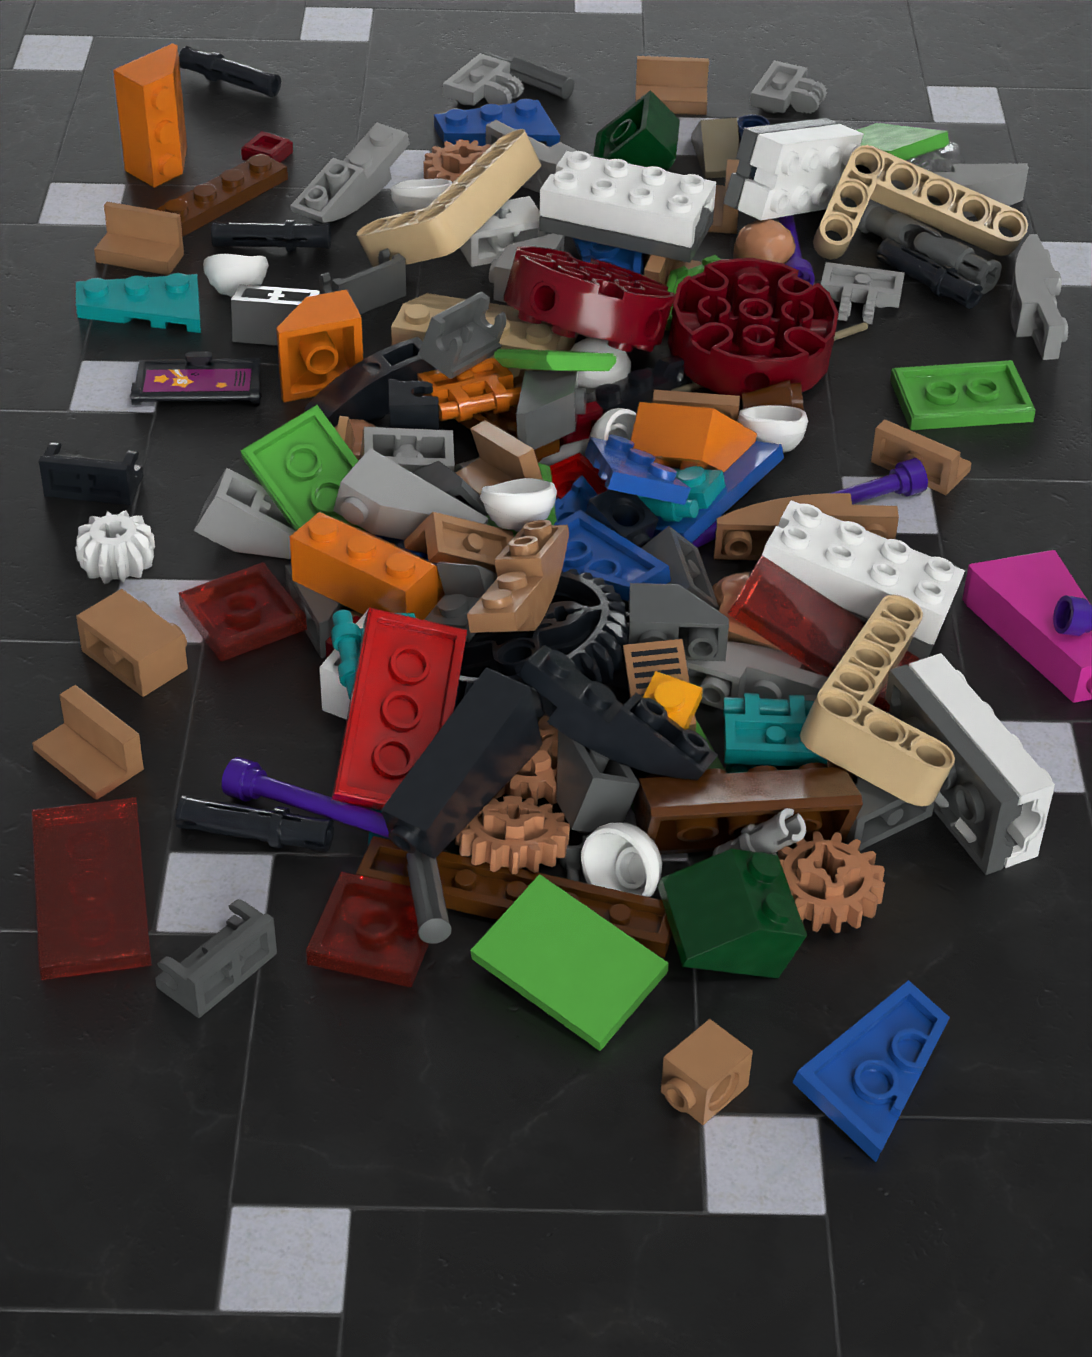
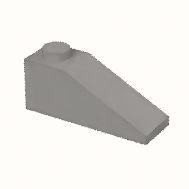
[333,448,489,540]
[194,468,295,559]

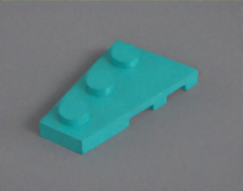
[76,273,201,333]

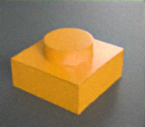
[643,671,703,730]

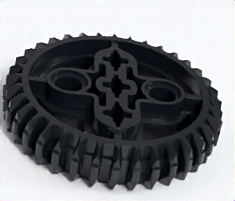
[454,569,629,718]

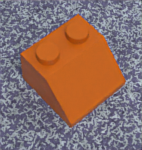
[276,289,363,402]
[631,402,757,472]

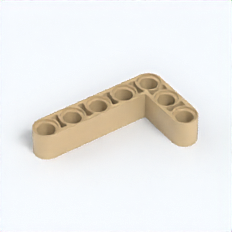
[356,129,541,267]
[813,145,1028,260]
[800,594,955,806]

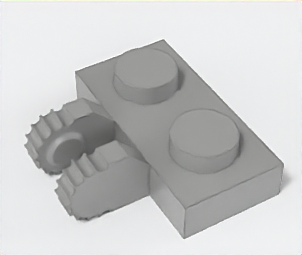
[443,54,524,106]
[750,61,827,114]
[821,262,905,324]

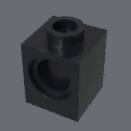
[585,490,659,548]

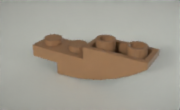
[714,493,899,560]
[467,520,569,633]

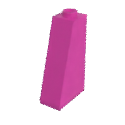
[962,550,1092,703]

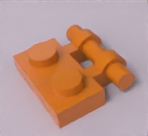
[418,358,521,422]

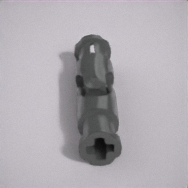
[857,200,1002,294]

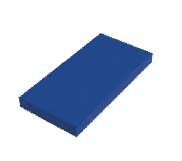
[652,441,784,543]

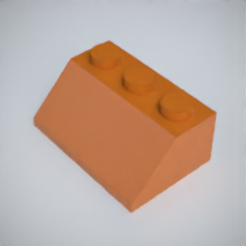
[113,43,187,188]
[290,512,445,620]

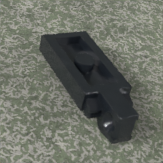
[586,355,687,415]

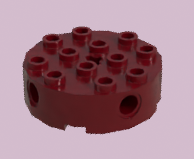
[503,246,675,352]
[667,258,839,399]

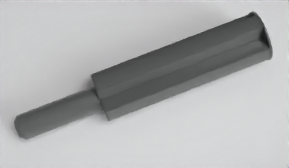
[484,52,574,99]
[407,850,451,944]

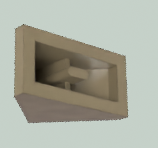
[691,118,739,178]

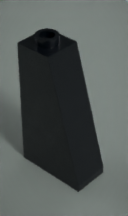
[381,667,543,859]

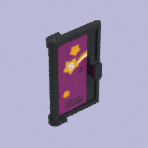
[130,352,262,405]

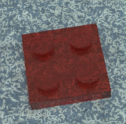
[178,562,307,662]
[306,872,429,988]

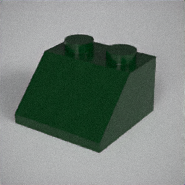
[593,90,680,171]
[657,848,807,978]

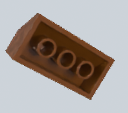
[633,763,863,855]

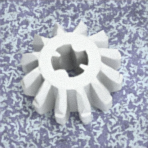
[75,510,155,584]

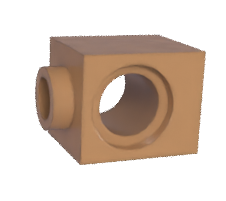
[661,1019,753,1125]

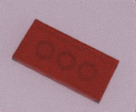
[728,555,921,712]
[32,797,152,980]

